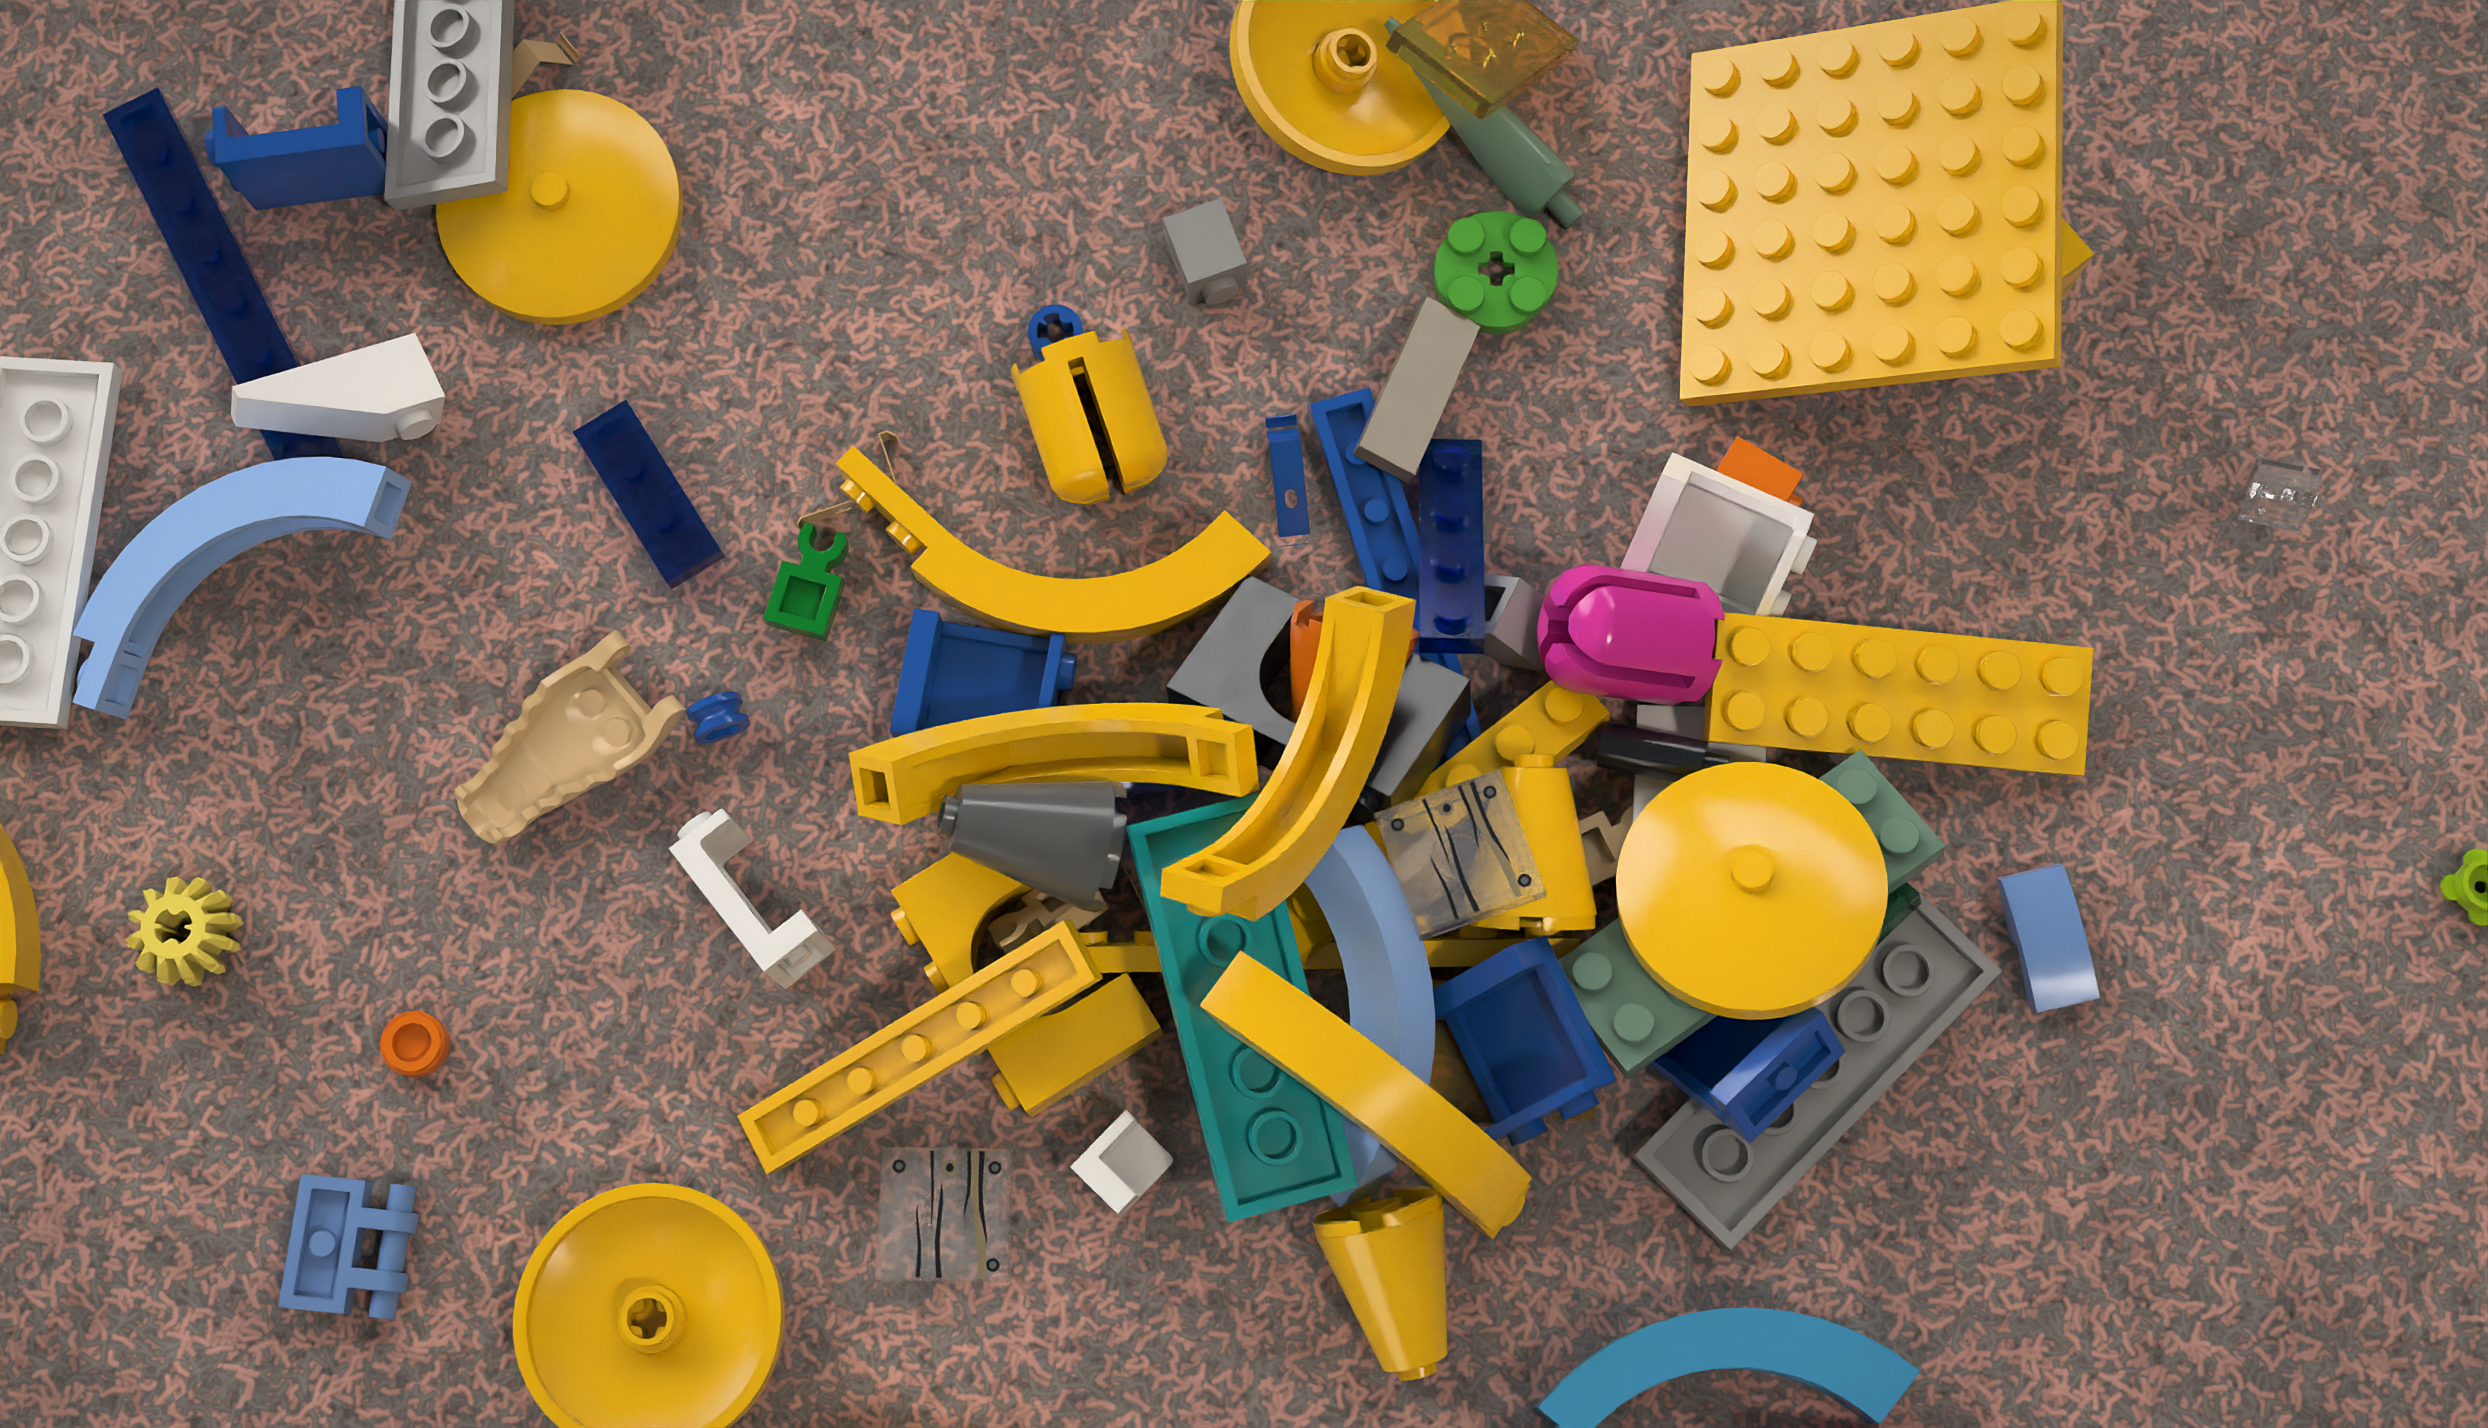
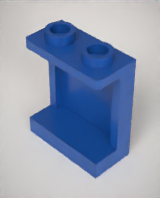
[205,86,388,210]
[890,608,1078,738]
[1433,935,1617,1147]
[1650,1006,1846,1143]

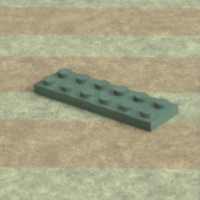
[1558,750,1946,1079]

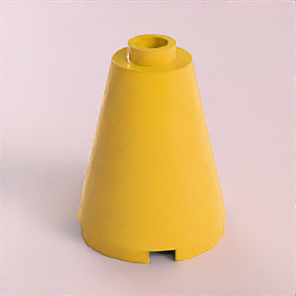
[1465,754,1597,931]
[1312,1186,1448,1381]

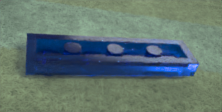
[1418,439,1485,654]

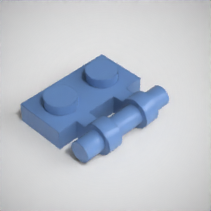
[278,1174,419,1320]

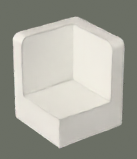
[1070,1110,1173,1217]

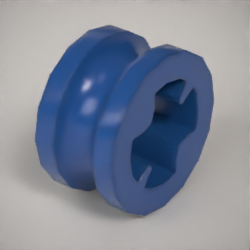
[1028,304,1084,362]
[686,691,751,744]

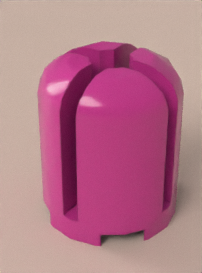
[1536,563,1725,706]

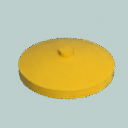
[1229,0,1468,176]
[436,89,683,325]
[1616,762,1888,1020]
[513,1183,785,1428]

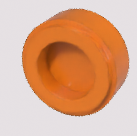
[380,1011,450,1078]

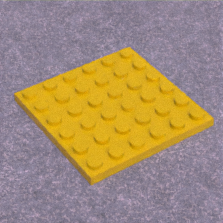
[1680,0,2063,406]

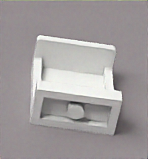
[1620,452,1817,618]
[669,809,836,989]

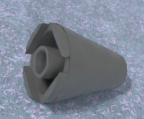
[936,781,1127,913]

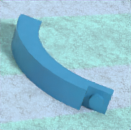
[1534,1308,1920,1428]

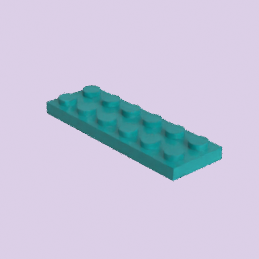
[1126,793,1359,1222]

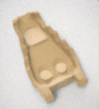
[454,630,686,844]

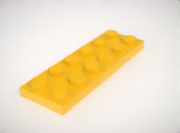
[1702,612,2093,776]

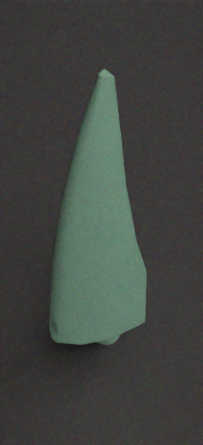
[1384,17,1585,229]

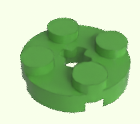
[1434,211,1558,334]

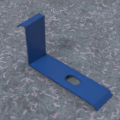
[1265,414,1311,547]

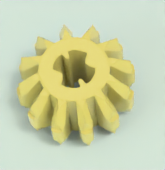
[124,877,244,986]

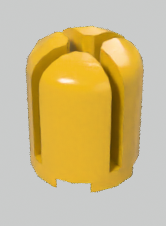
[1010,328,1168,505]

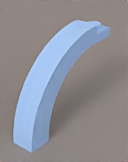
[72,457,412,720]
[1304,825,1435,1208]

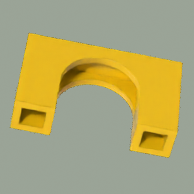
[890,852,1164,1118]

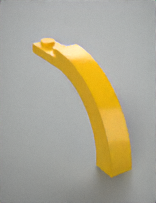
[835,446,1272,644]

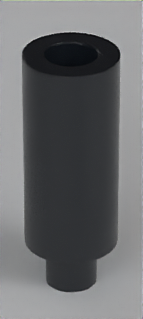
[1597,721,1731,782]

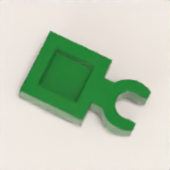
[763,523,849,642]

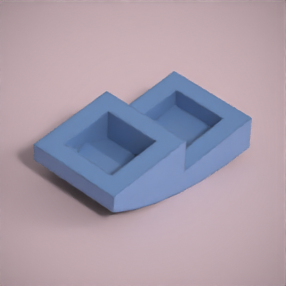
[1997,863,2100,1013]

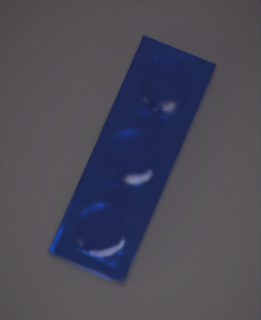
[573,400,725,589]

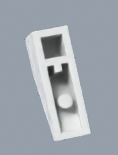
[231,333,445,442]

